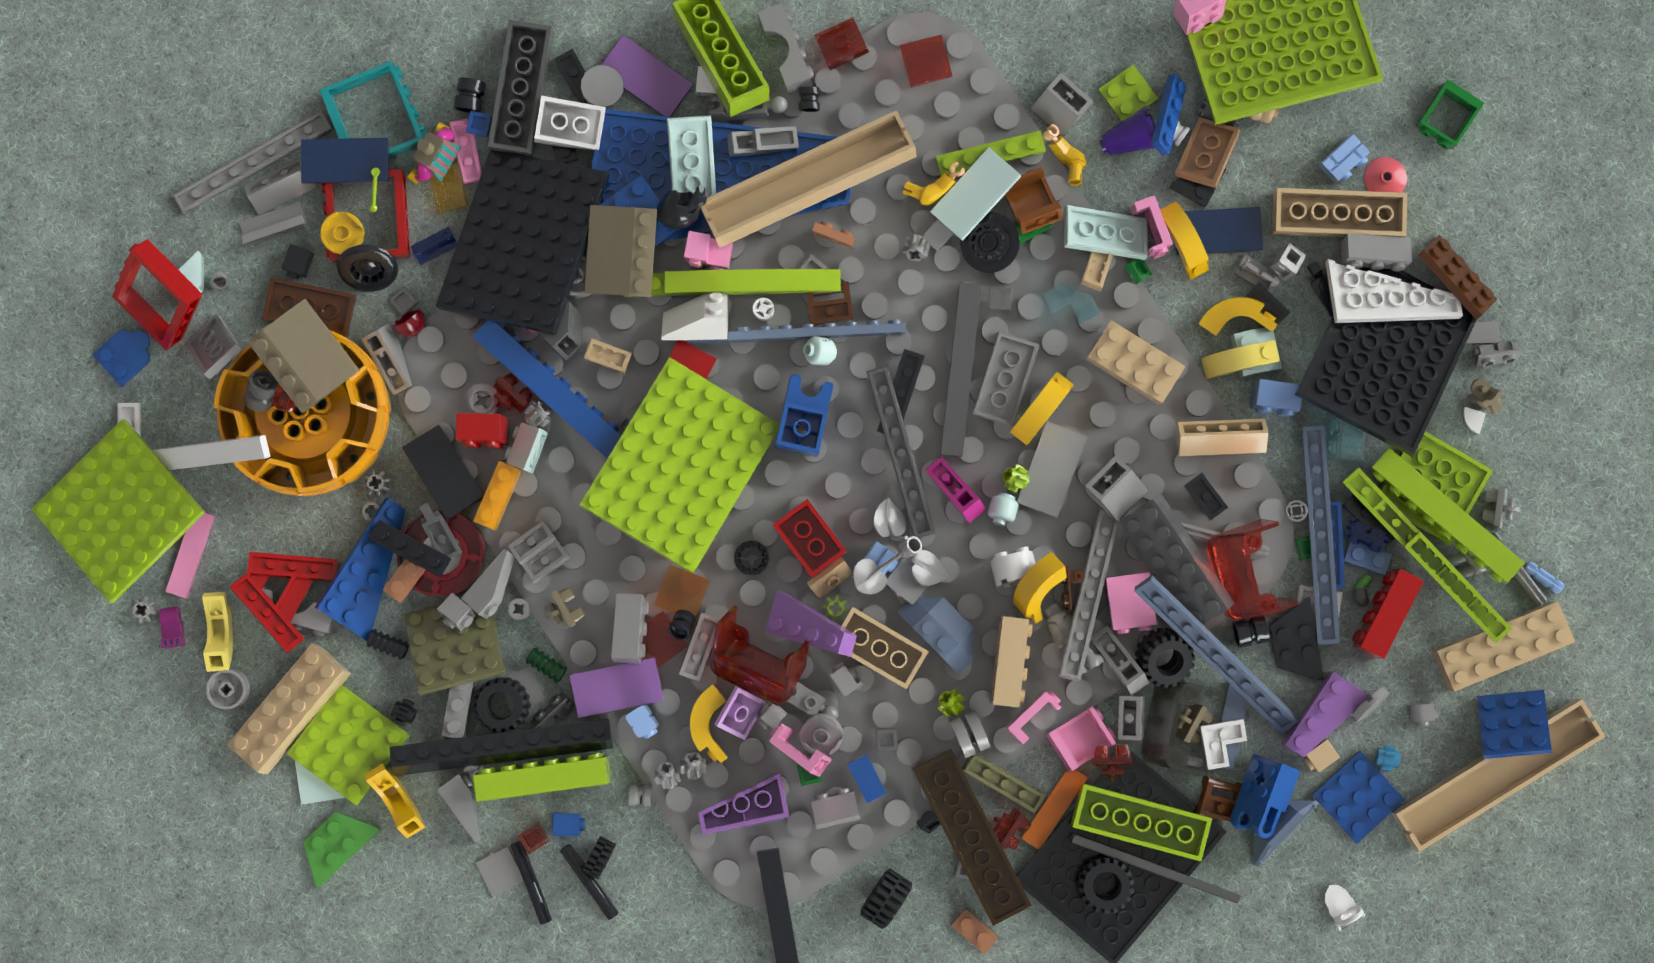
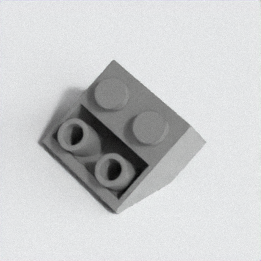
[1030,73,1093,137]
[1085,455,1148,522]

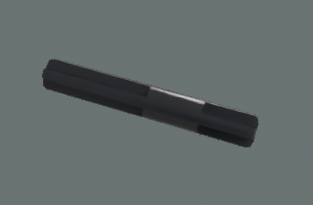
[511,841,552,925]
[560,844,618,920]

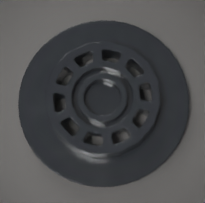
[960,212,1020,273]
[337,245,398,292]

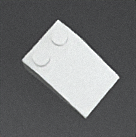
[534,96,606,151]
[661,292,728,340]

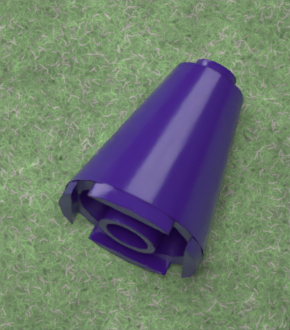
[1100,106,1155,155]

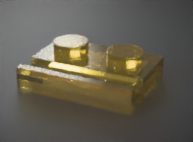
[430,163,469,214]

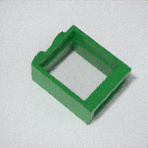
[1416,80,1484,149]

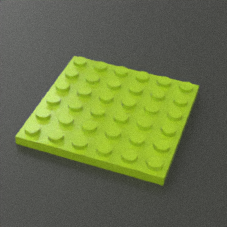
[31,419,206,603]

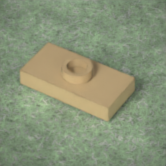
[1080,252,1113,292]
[584,338,632,374]
[807,557,853,599]

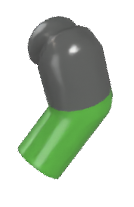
[1352,573,1373,607]

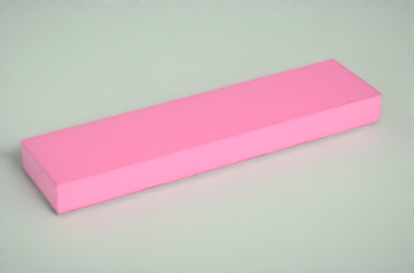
[165,513,215,598]

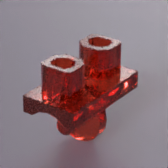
[493,373,533,414]
[1092,745,1133,781]
[993,807,1031,850]

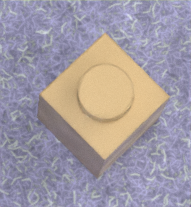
[1303,739,1340,772]

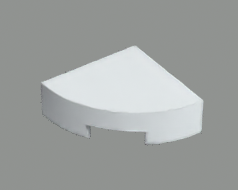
[1463,407,1486,434]

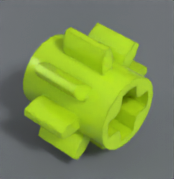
[1002,464,1029,493]
[822,595,849,622]
[937,689,965,718]

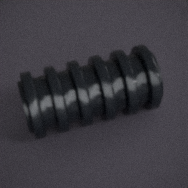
[366,629,409,660]

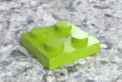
[1098,65,1158,122]

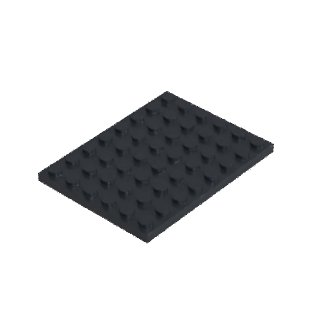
[436,151,610,335]
[1294,267,1477,456]
[1017,746,1226,963]

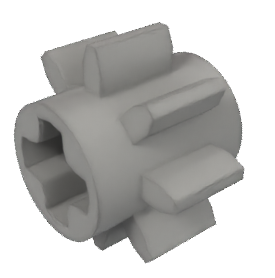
[902,234,930,262]
[524,401,551,428]
[363,470,391,497]
[129,597,158,624]
[680,752,706,780]
[654,762,681,789]

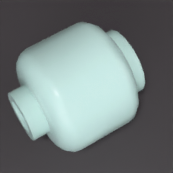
[803,336,837,366]
[987,493,1019,527]

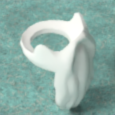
[1325,885,1365,931]

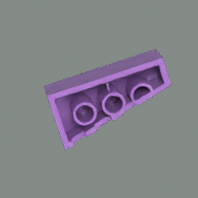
[765,590,857,657]
[1282,672,1370,757]
[698,773,790,836]

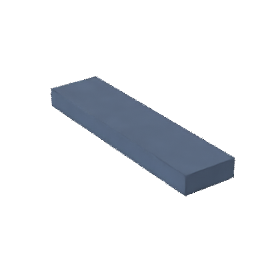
[1220,683,1248,770]

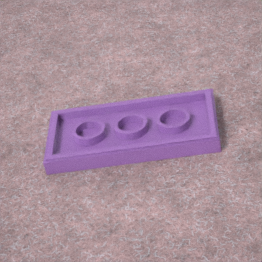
[602,35,693,117]
[569,657,664,718]

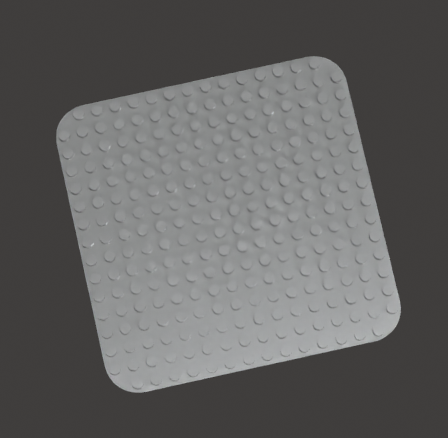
[397,13,1294,908]

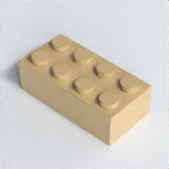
[1086,320,1186,405]
[842,607,929,689]
[990,616,1032,708]

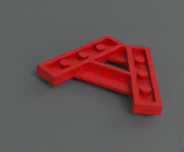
[230,551,338,654]

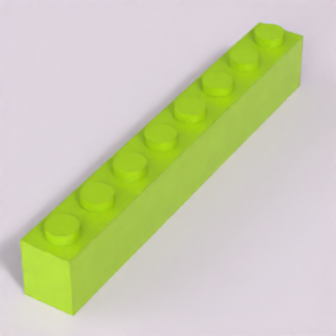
[1369,448,1525,584]

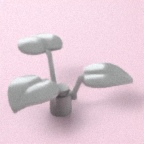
[853,498,949,595]

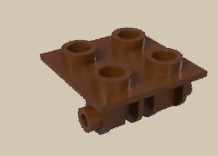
[1060,566,1085,610]

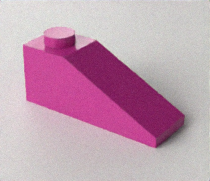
[925,456,986,523]

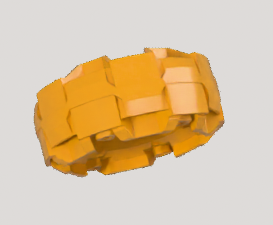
[214,330,391,496]

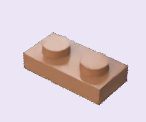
[812,221,856,249]
[383,559,425,603]
[951,908,999,954]

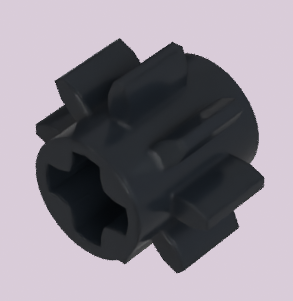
[390,699,417,726]

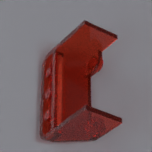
[1207,519,1299,620]
[710,605,810,706]

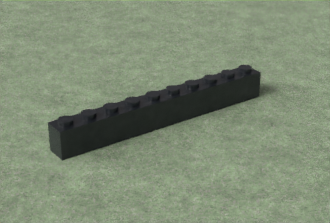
[390,719,613,776]

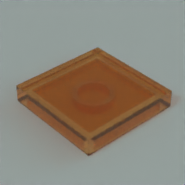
[654,565,711,620]

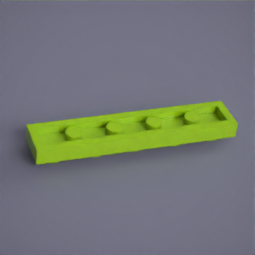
[935,130,1046,177]

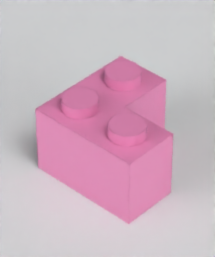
[684,231,733,270]

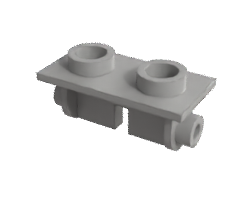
[1234,254,1280,293]
[1473,341,1522,368]

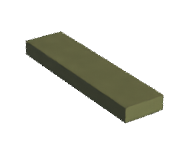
[962,753,1046,814]

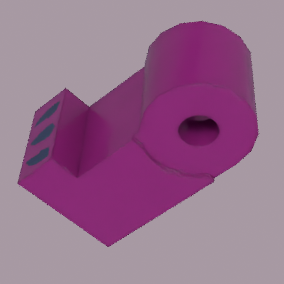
[159,606,186,648]

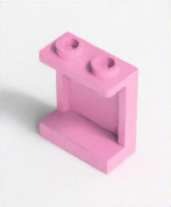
[1129,195,1173,259]
[1104,572,1157,634]
[1005,690,1061,744]
[1046,706,1116,772]
[769,724,832,777]

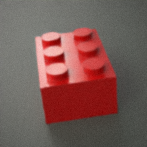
[456,413,509,449]
[773,499,847,578]

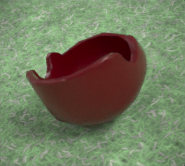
[392,308,426,338]

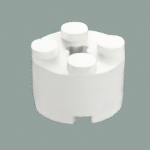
[990,547,1035,588]

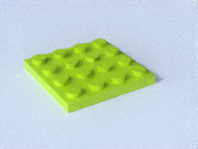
[1381,431,1493,546]
[287,685,410,806]

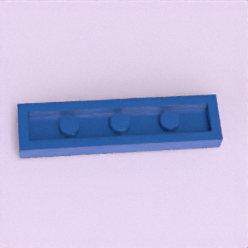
[1151,74,1186,156]
[1330,501,1345,589]

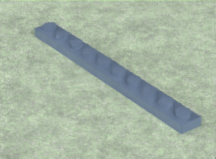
[688,320,906,345]
[1302,426,1340,645]
[1134,575,1298,733]

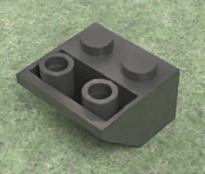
[537,301,583,361]

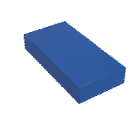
[847,754,887,804]

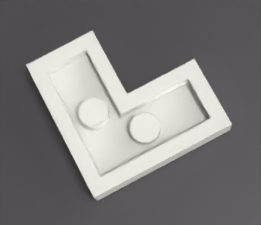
[1199,719,1247,770]

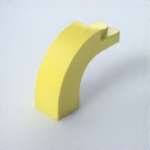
[1201,340,1280,380]
[202,592,233,672]

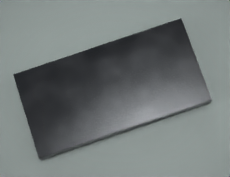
[402,425,484,520]

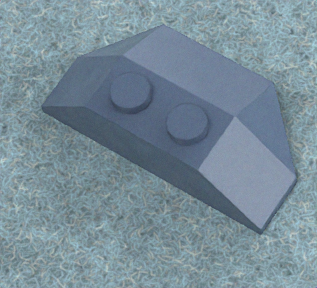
[897,597,974,674]
[1251,799,1319,867]

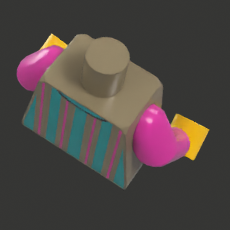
[407,122,461,185]

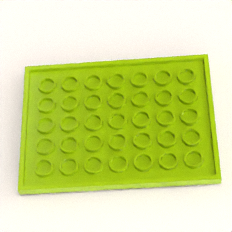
[1186,0,1383,125]
[579,357,779,574]

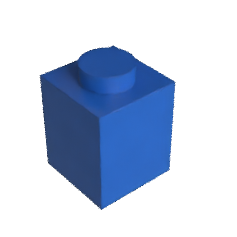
[553,812,585,836]

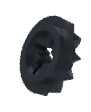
[734,540,769,575]

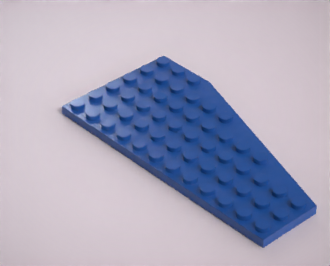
[592,109,851,243]

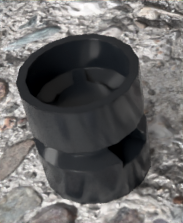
[453,77,486,113]
[1232,615,1270,648]

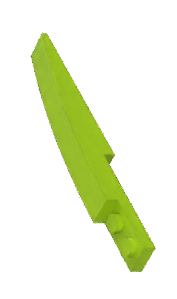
[624,269,841,298]
[1342,467,1512,643]

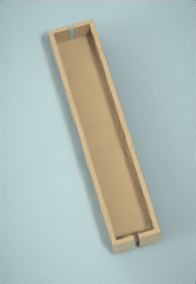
[701,110,917,248]
[1391,699,1606,852]

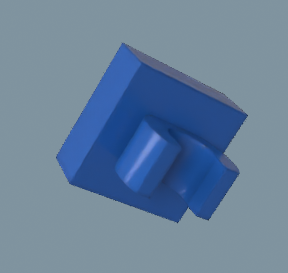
[466,111,492,138]

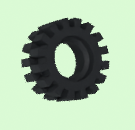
[582,836,616,879]

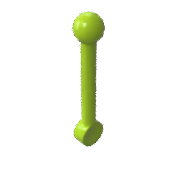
[369,167,380,213]

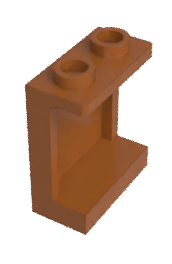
[1004,167,1063,234]

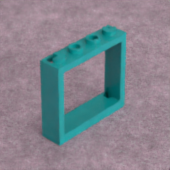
[319,61,427,158]

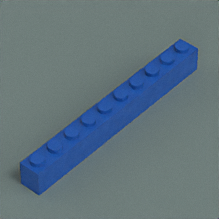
[472,320,621,459]

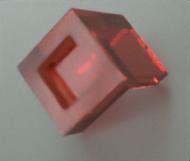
[517,822,550,854]

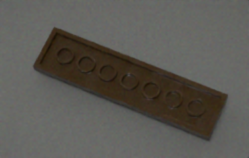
[912,748,1032,926]

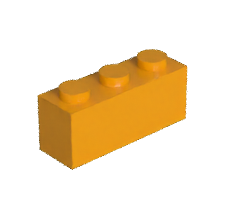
[473,461,522,531]

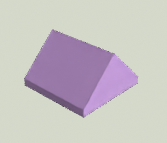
[714,685,766,740]

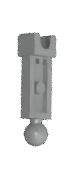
[709,96,787,123]
[763,668,839,719]

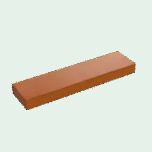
[1021,769,1087,850]

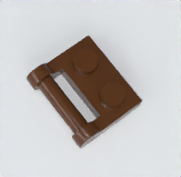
[806,281,854,325]
[1195,775,1242,821]

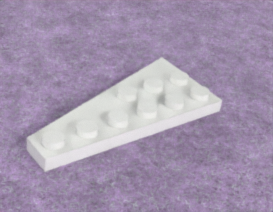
[1325,259,1463,323]

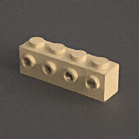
[1176,419,1268,456]

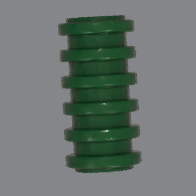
[526,647,567,683]

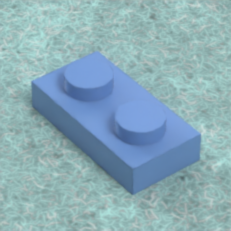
[1344,541,1392,575]

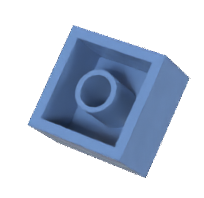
[1250,379,1302,417]

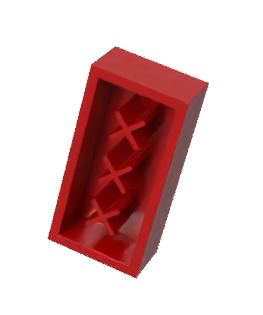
[1352,569,1424,659]

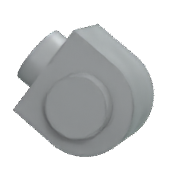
[757,702,788,730]
[1409,702,1438,726]

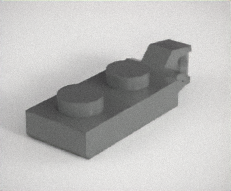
[419,503,463,559]

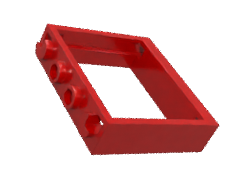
[322,169,410,263]
[112,239,203,351]

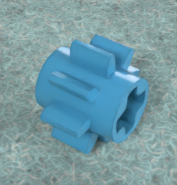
[1375,745,1401,772]

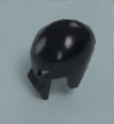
[656,187,707,229]

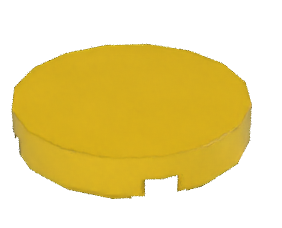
[321,212,365,255]

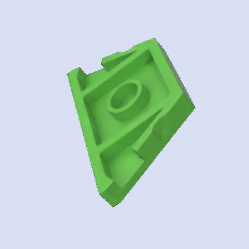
[303,812,381,888]

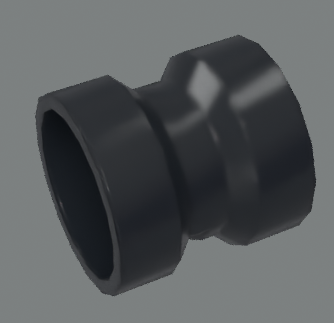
[799,86,820,112]
[668,609,695,640]

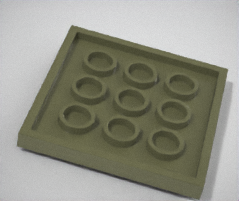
[404,599,505,695]

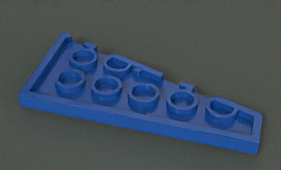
[315,497,405,641]

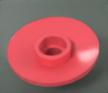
[1364,157,1407,193]

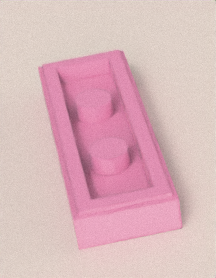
[449,118,482,185]

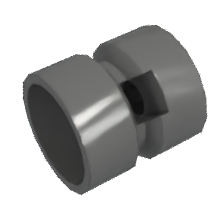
[243,370,278,412]

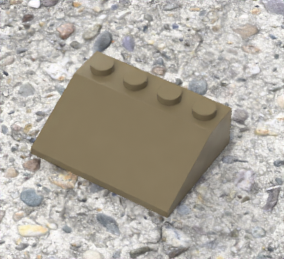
[584,205,657,298]
[248,299,360,413]

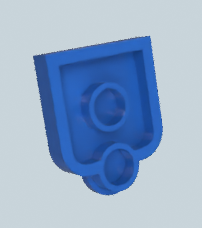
[92,330,150,387]

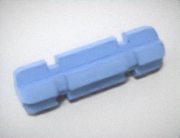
[1524,562,1565,594]

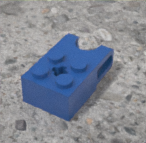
[774,374,833,457]
[1230,754,1300,839]

